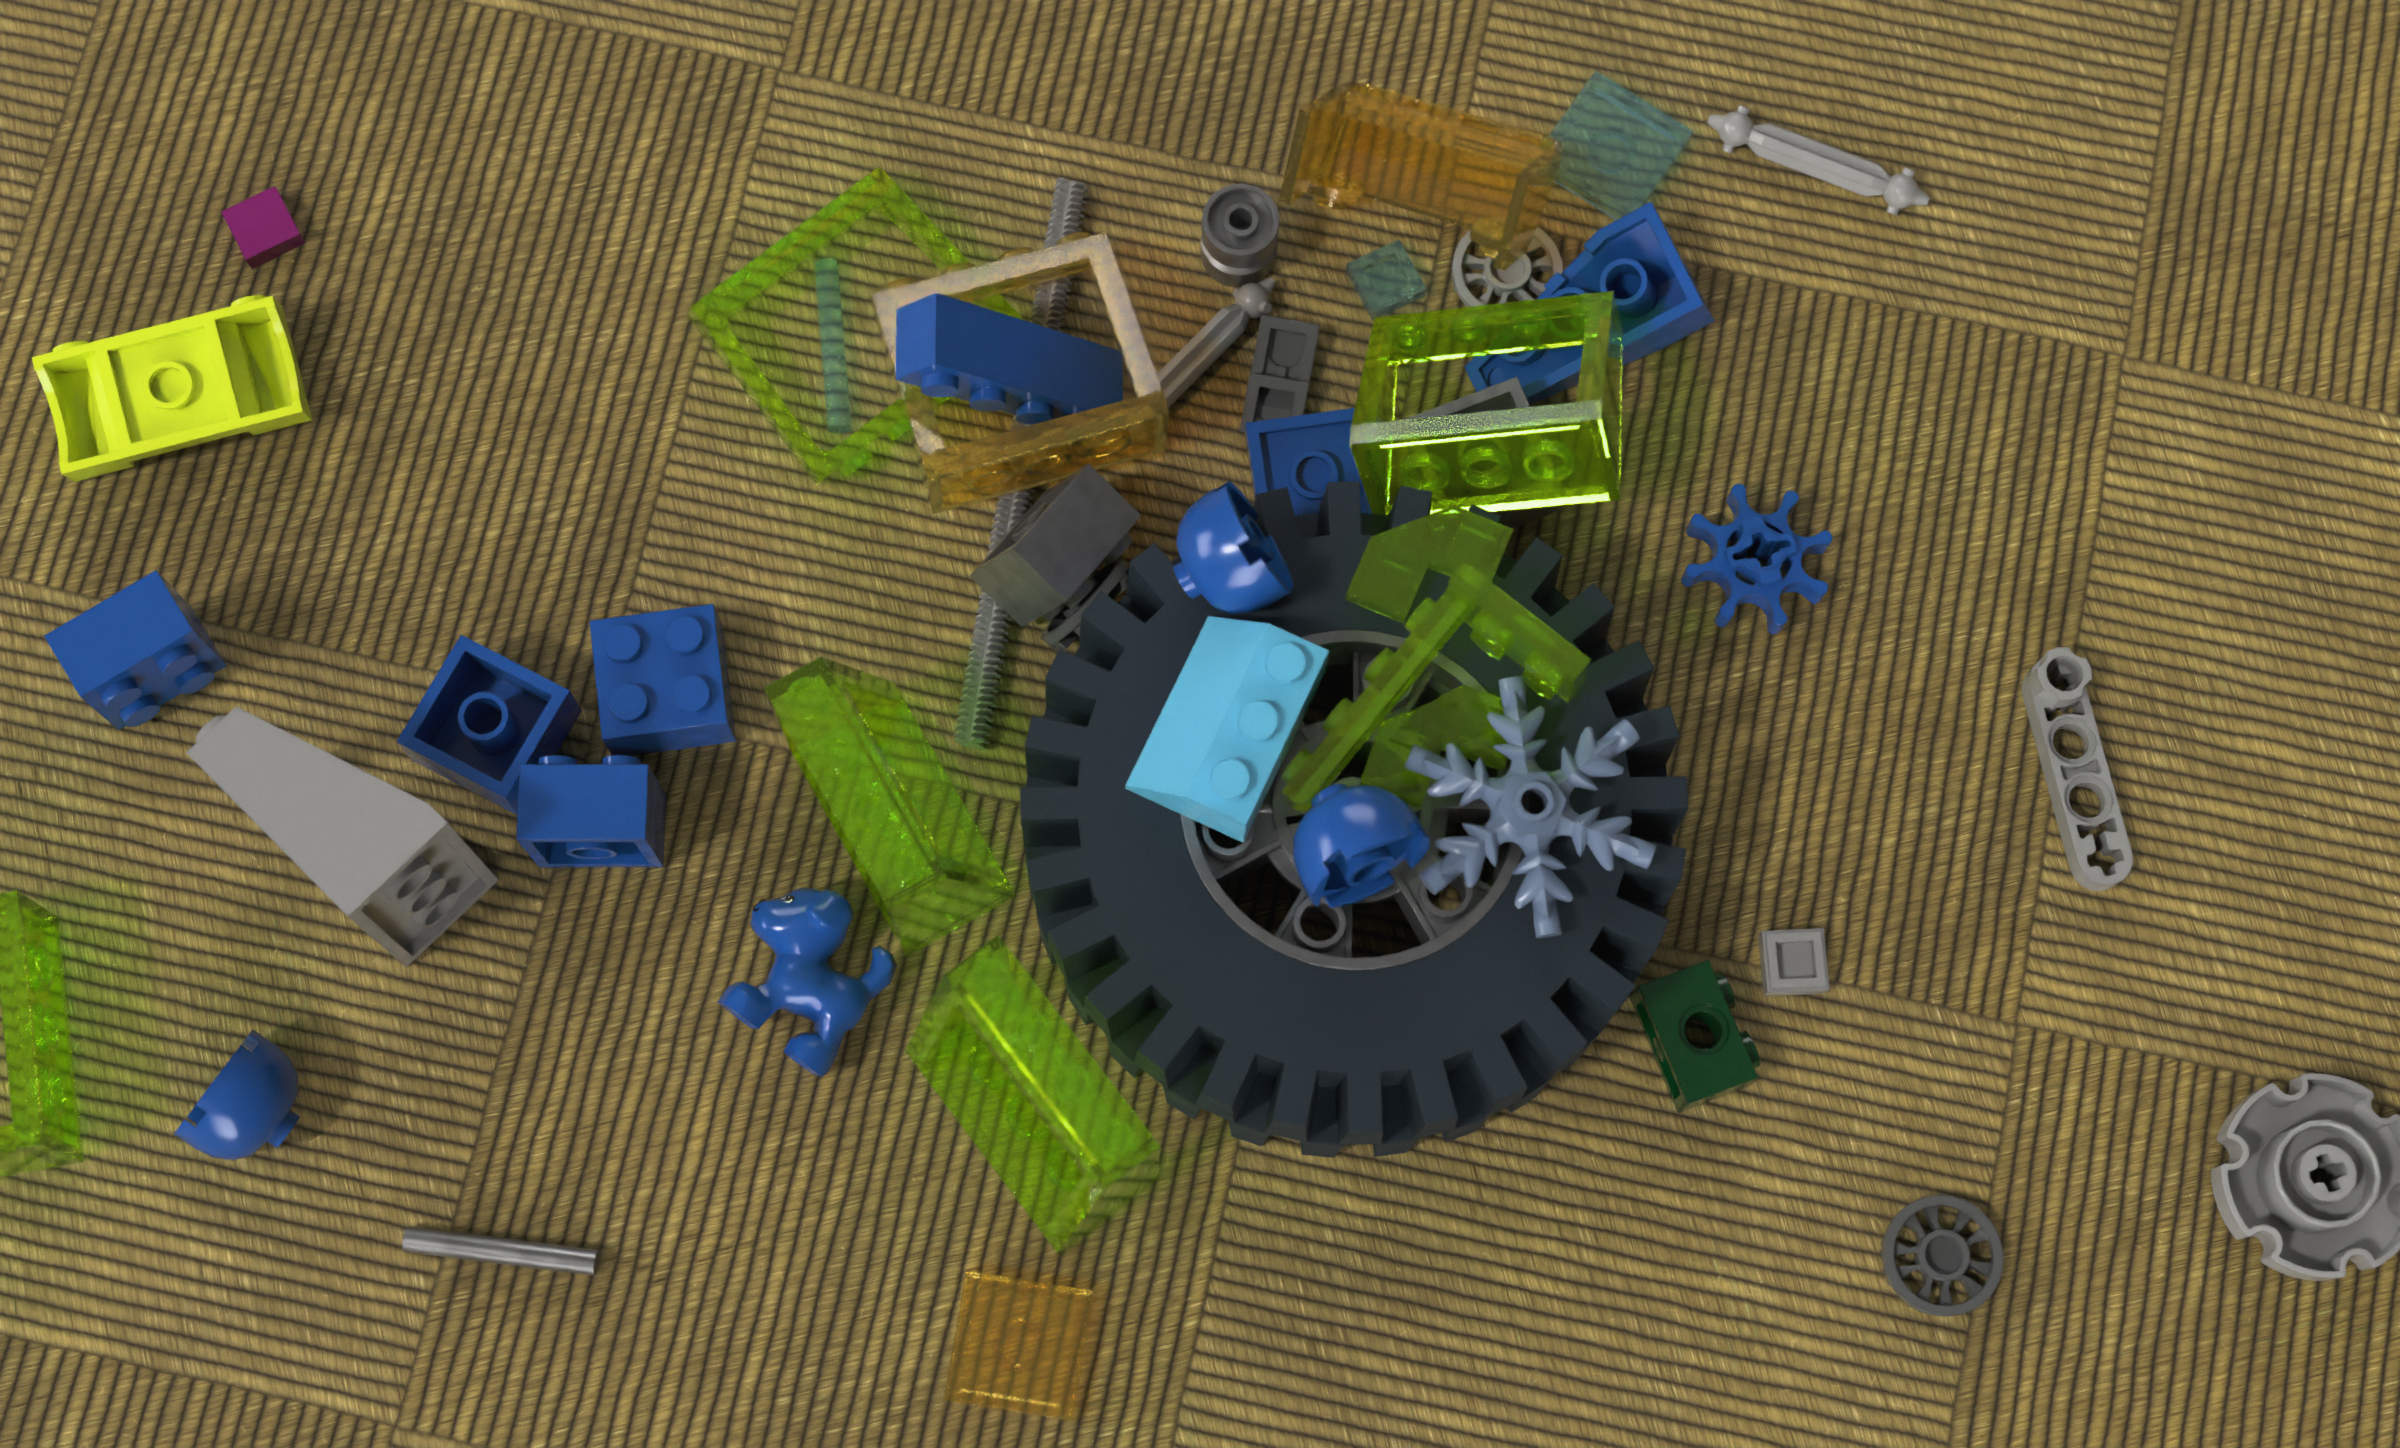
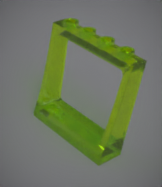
[687,166,1024,485]

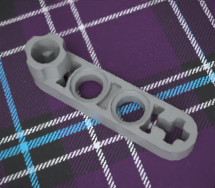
[2021,647,2133,891]

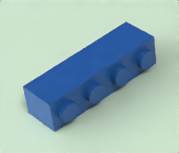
[895,293,1123,438]

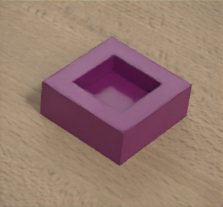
[221,186,306,269]

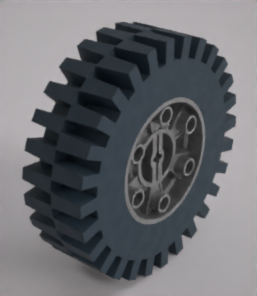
[1020,482,1688,1158]

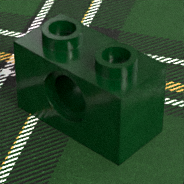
[1630,960,1760,1113]

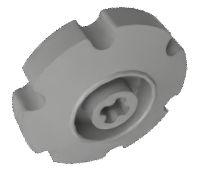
[2211,1073,2400,1281]

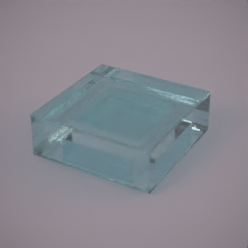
[1346,240,1426,321]

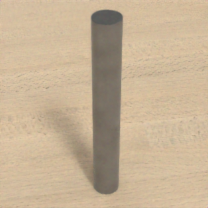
[402,1226,599,1276]

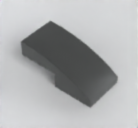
[1239,314,1320,433]

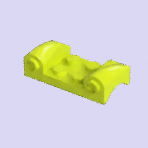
[32,295,313,482]

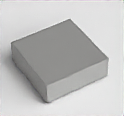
[1758,928,1830,996]

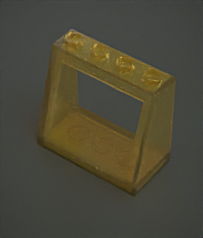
[871,232,1169,514]

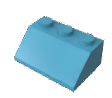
[1125,616,1329,843]

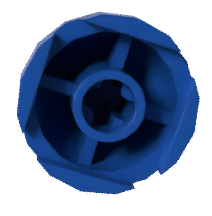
[1173,482,1294,614]
[1293,783,1429,908]
[174,1029,300,1160]

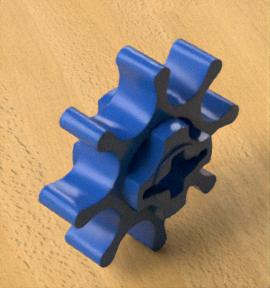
[1681,484,1832,634]

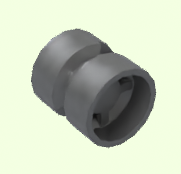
[1200,183,1280,288]

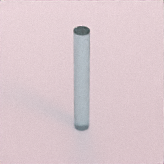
[814,258,852,433]

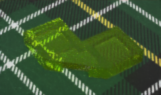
[1345,505,1513,624]
[1359,685,1507,809]

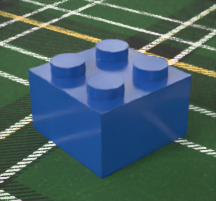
[44,570,227,730]
[589,604,736,756]
[396,635,582,815]
[516,755,666,868]

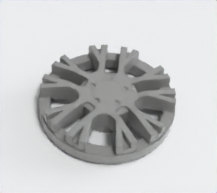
[1451,218,1563,327]

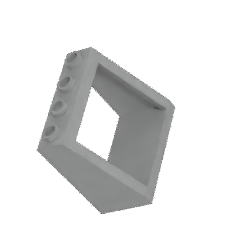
[186,706,499,968]

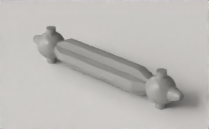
[1707,105,1930,215]
[1107,277,1276,447]

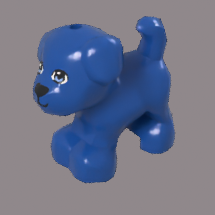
[718,887,897,1077]

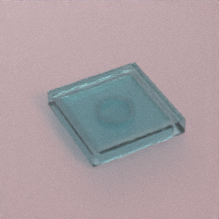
[1530,70,1694,220]

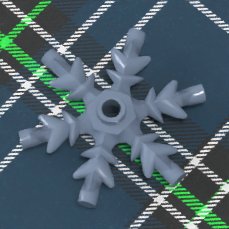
[1404,676,1656,938]

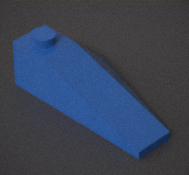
[1464,202,1715,405]

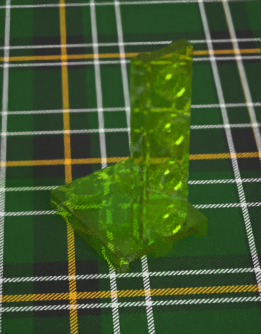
[1280,561,1591,813]

